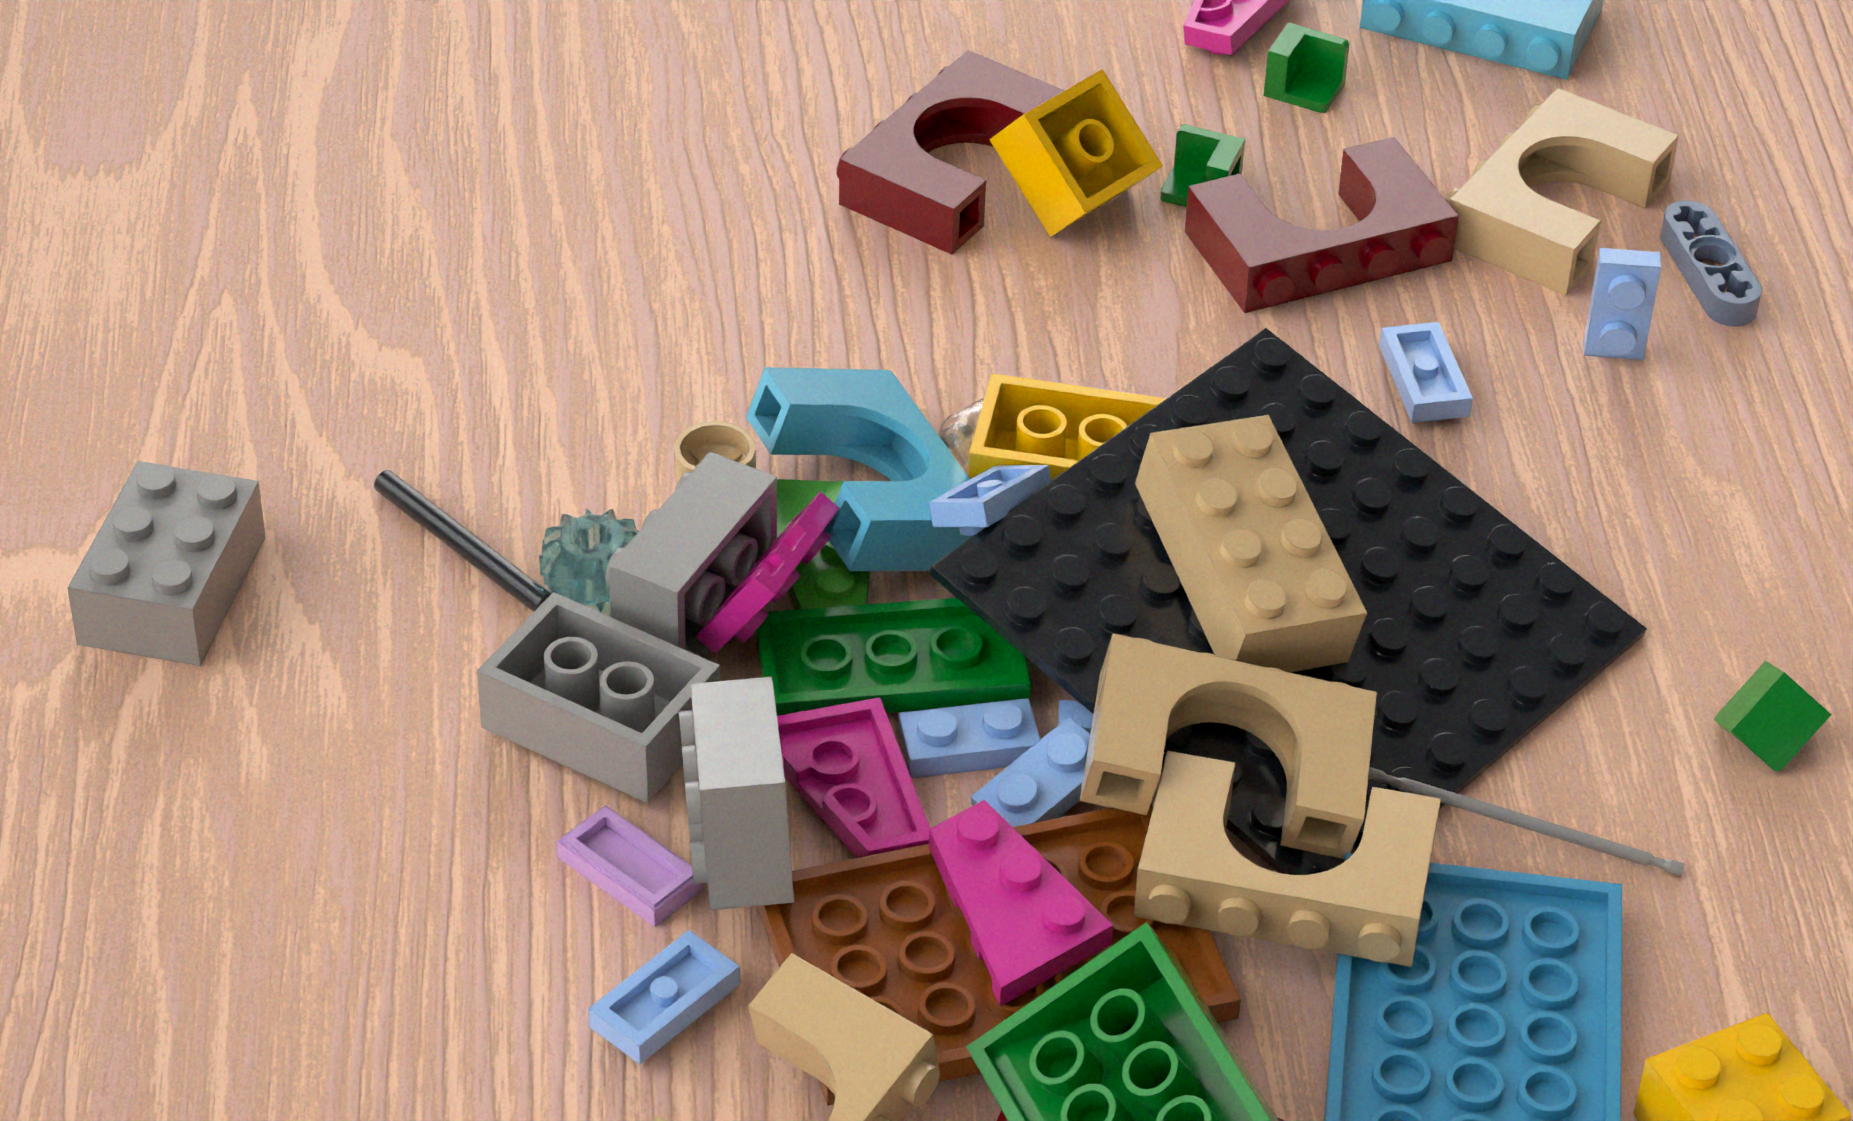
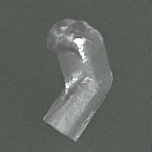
[939,398,984,467]

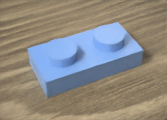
[1583,248,1661,360]
[1379,322,1473,423]
[929,465,1051,536]
[898,698,1040,778]
[970,717,1090,827]
[588,930,740,1064]

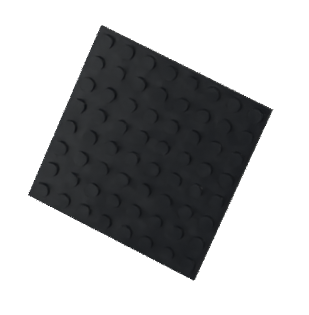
[929,328,1647,875]

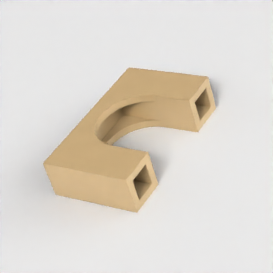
[1446,88,1679,295]
[1080,633,1377,859]
[1134,751,1441,967]
[653,953,940,1121]

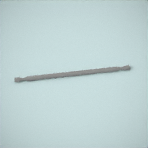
[1368,767,1684,876]

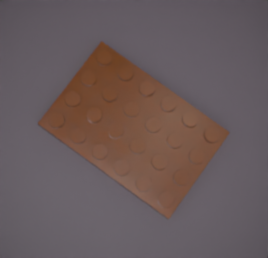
[758,804,1241,1106]

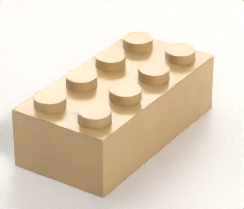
[1135,415,1367,673]

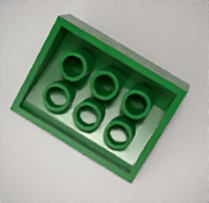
[966,922,1279,1121]

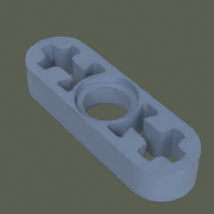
[1660,200,1762,326]

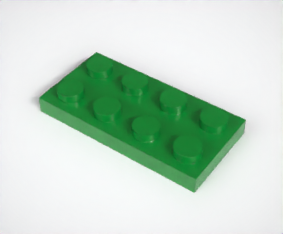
[755,598,1031,716]

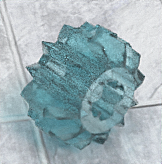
[539,507,639,613]

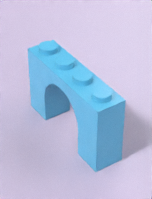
[1360,0,1604,80]
[746,367,974,571]

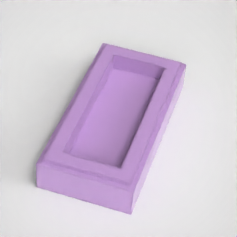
[557,805,703,927]

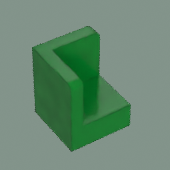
[1263,22,1350,113]
[1160,124,1245,207]
[1714,661,1832,771]

